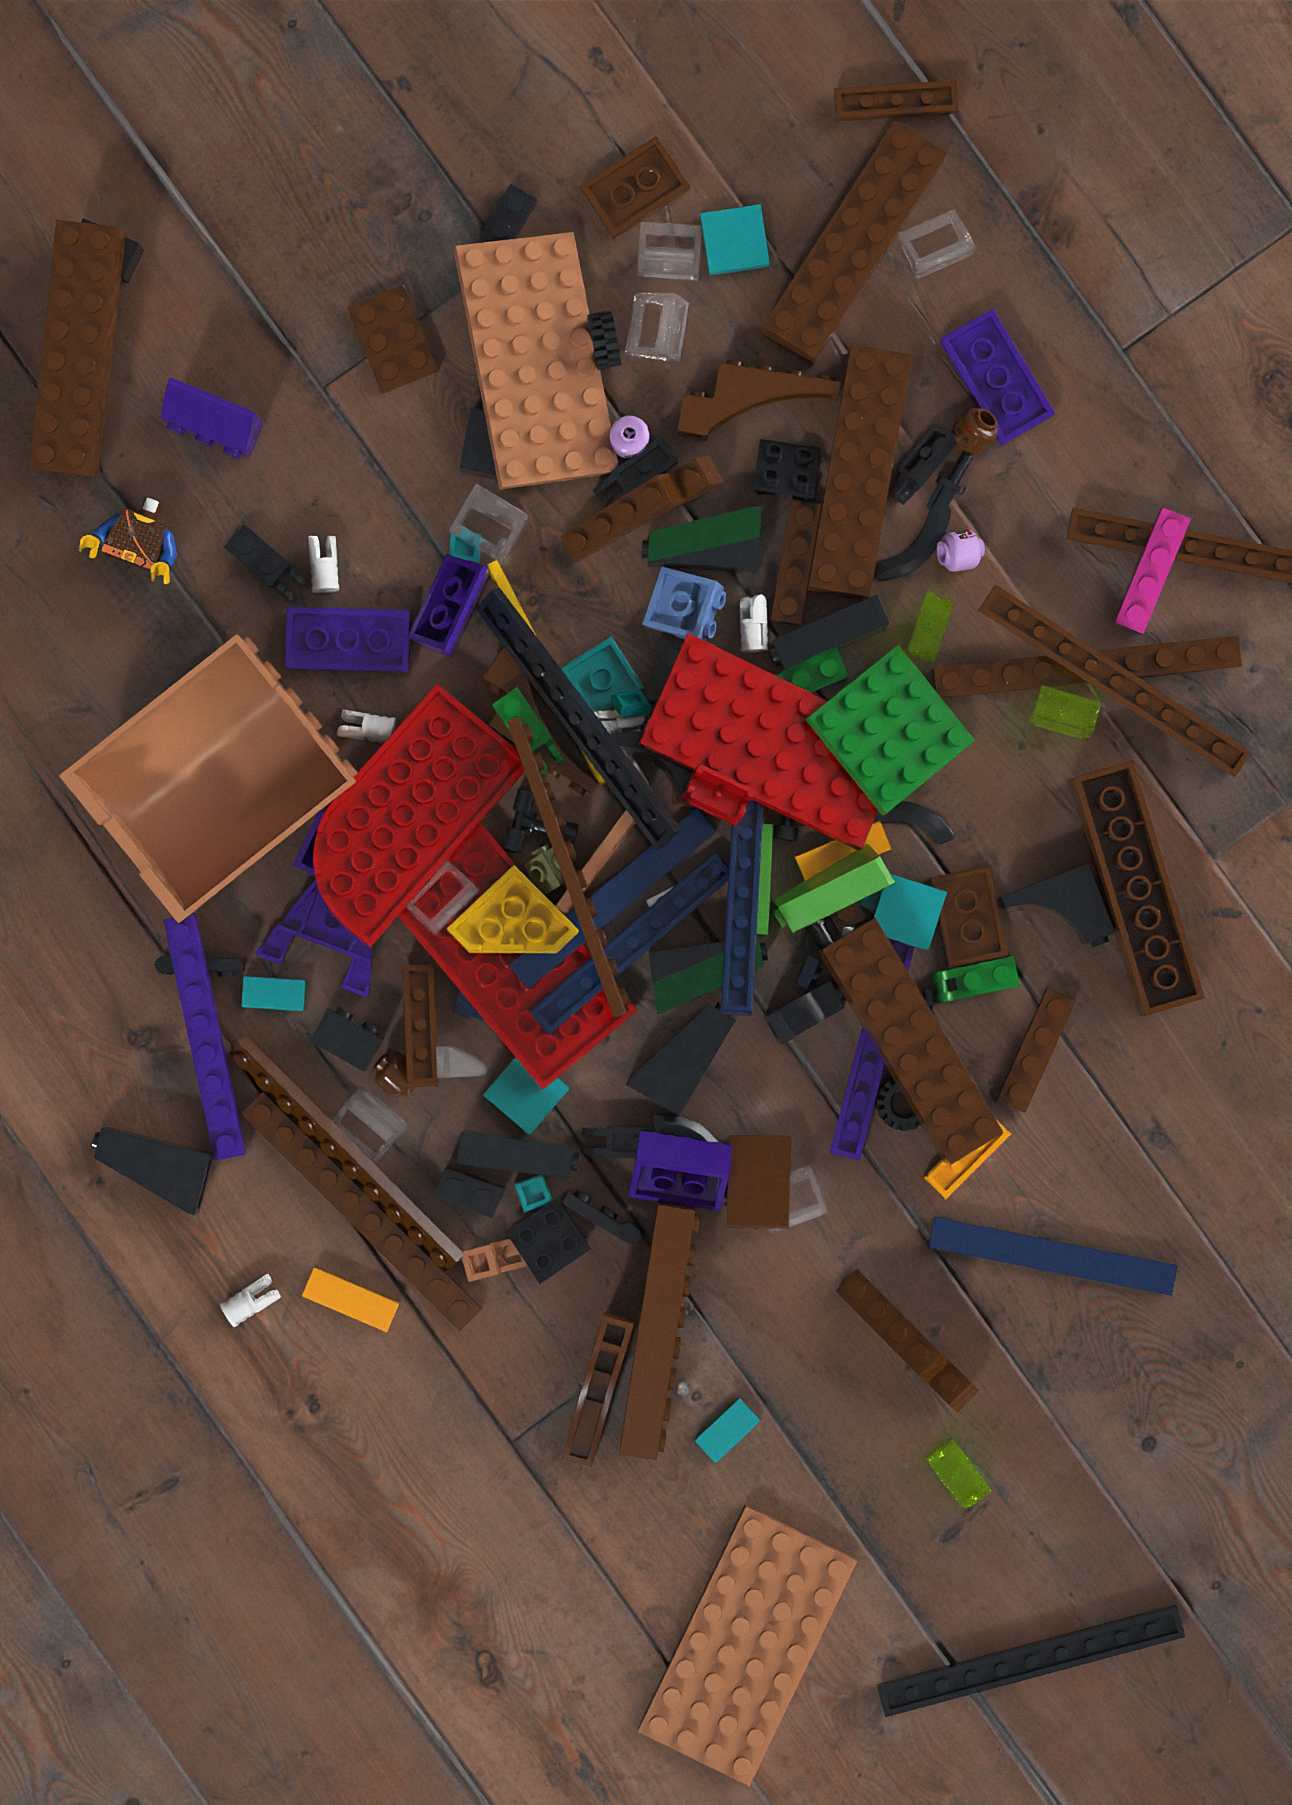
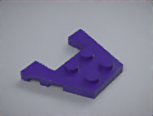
[255,879,372,998]

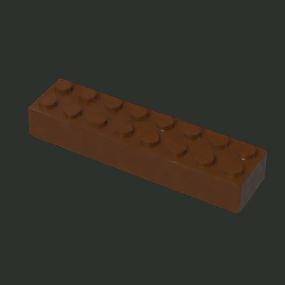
[761,120,947,367]
[29,219,126,478]
[807,344,912,601]
[1068,760,1205,1016]
[818,918,1004,1165]
[619,1202,700,1460]

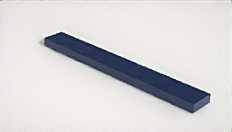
[720,799,764,1016]
[508,808,716,989]
[529,852,729,1035]
[928,1216,1178,1296]

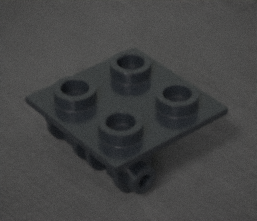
[753,439,821,502]
[506,1198,591,1284]

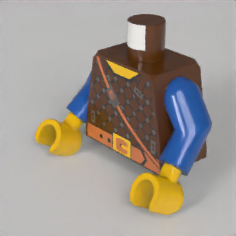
[79,497,177,584]

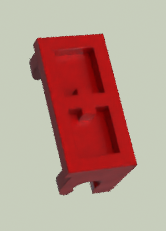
[680,764,756,826]

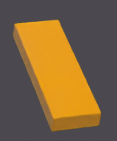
[794,820,891,881]
[923,1118,1011,1199]
[302,1267,400,1332]

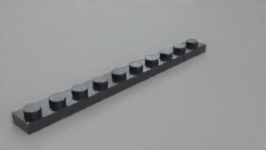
[476,587,682,850]
[876,1605,1185,1717]

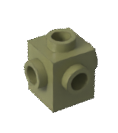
[524,844,577,895]

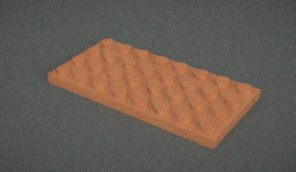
[453,232,619,490]
[638,1505,857,1787]

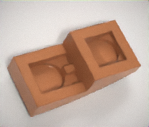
[462,1238,527,1282]

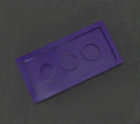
[939,309,1055,446]
[285,607,411,673]

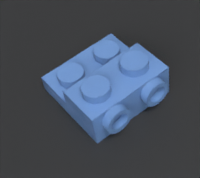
[643,567,726,641]

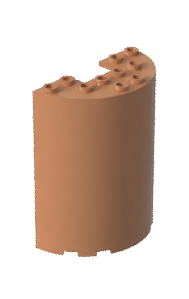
[59,634,358,924]

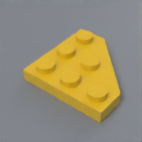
[447,865,579,953]

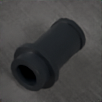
[805,919,836,949]

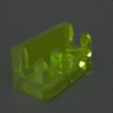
[905,591,953,663]
[1028,685,1101,740]
[925,1437,992,1509]

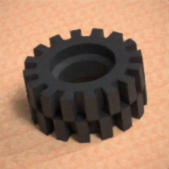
[587,310,622,370]
[875,1077,921,1131]

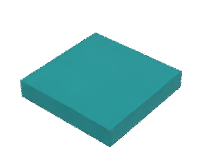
[700,204,770,276]
[561,636,644,712]
[874,874,947,951]
[483,1058,570,1135]

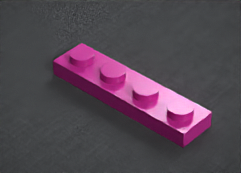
[1114,507,1191,634]

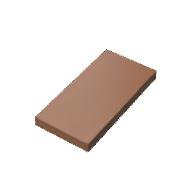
[556,810,636,914]

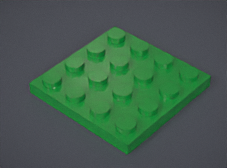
[805,645,975,816]

